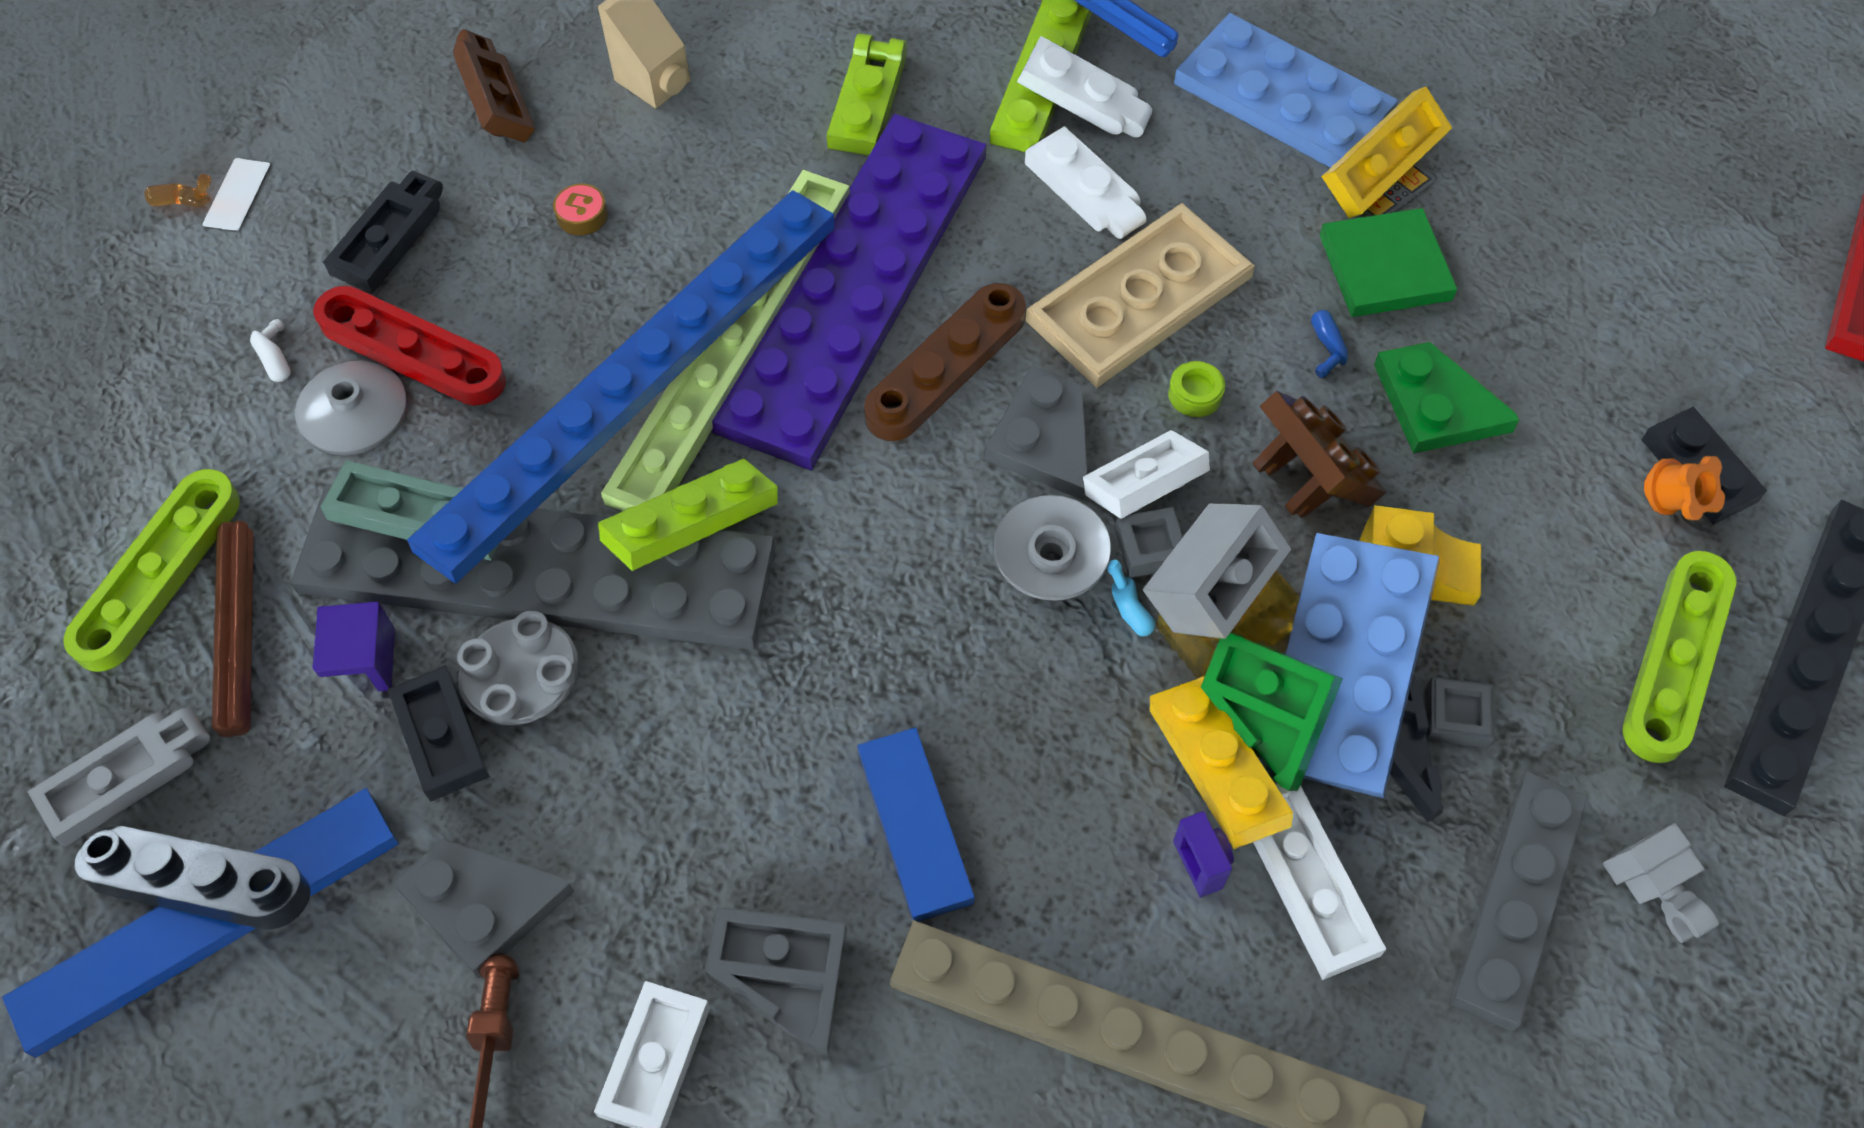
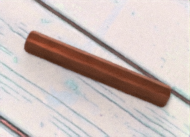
[212,520,253,738]

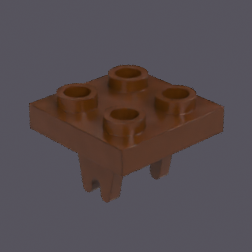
[1252,391,1387,518]

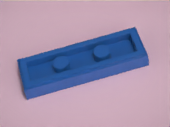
[857,727,975,922]

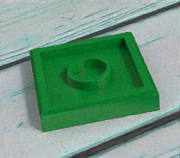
[1319,208,1457,317]

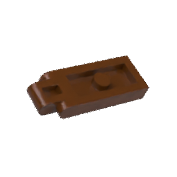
[453,29,535,143]

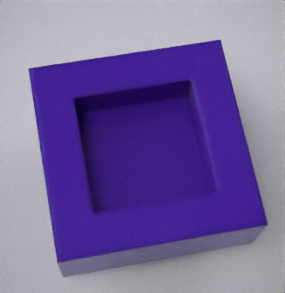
[1173,811,1234,898]

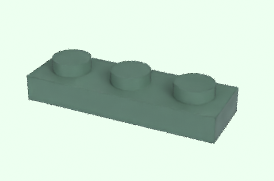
[320,460,499,561]

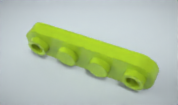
[63,469,240,672]
[1622,551,1736,763]

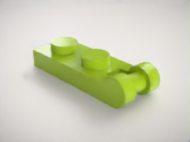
[826,33,907,155]

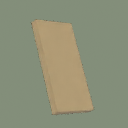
[1025,203,1255,388]

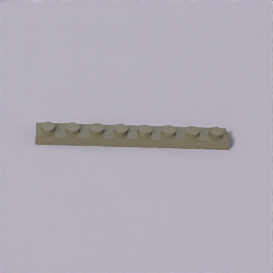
[890,920,1426,1128]

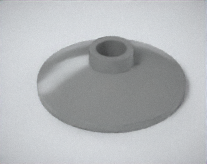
[295,361,408,456]
[994,495,1111,600]

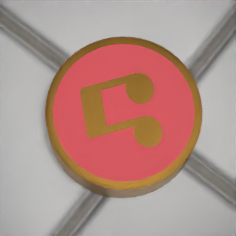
[553,183,608,235]

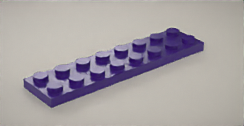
[712,114,986,471]

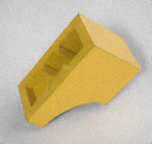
[1359,505,1481,606]

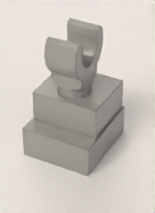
[1602,823,1719,943]

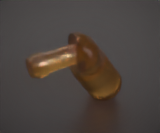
[144,174,212,207]

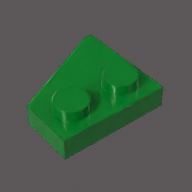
[1374,342,1519,454]
[1201,632,1343,791]

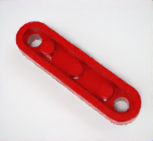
[313,286,506,406]

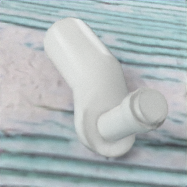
[250,319,291,382]

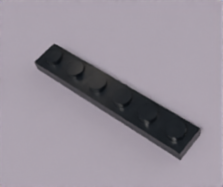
[1724,499,1864,816]

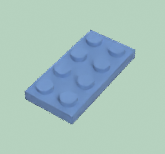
[1174,13,1398,168]
[1259,533,1440,798]

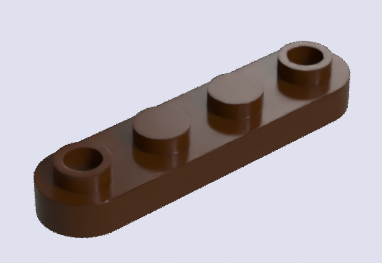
[864,283,1026,441]

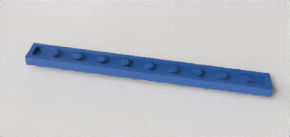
[407,190,834,584]

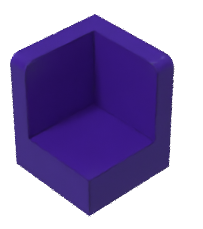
[312,602,395,692]

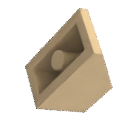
[598,0,690,109]

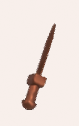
[466,954,519,1128]

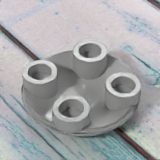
[457,611,579,725]

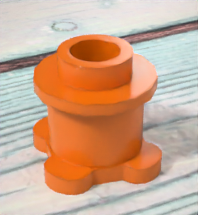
[1644,456,1725,520]

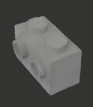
[1143,503,1291,639]

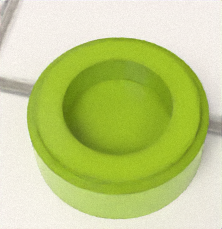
[1168,361,1225,417]

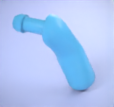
[1107,560,1156,637]

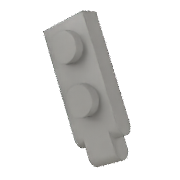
[27,707,210,847]

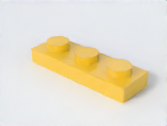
[1321,86,1452,218]
[1150,676,1293,849]

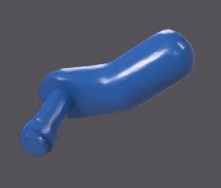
[1311,310,1348,378]

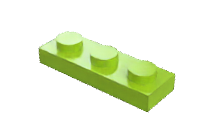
[598,458,778,571]

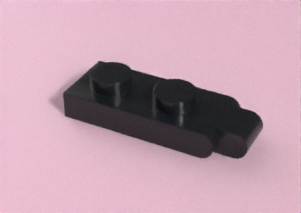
[323,171,443,294]

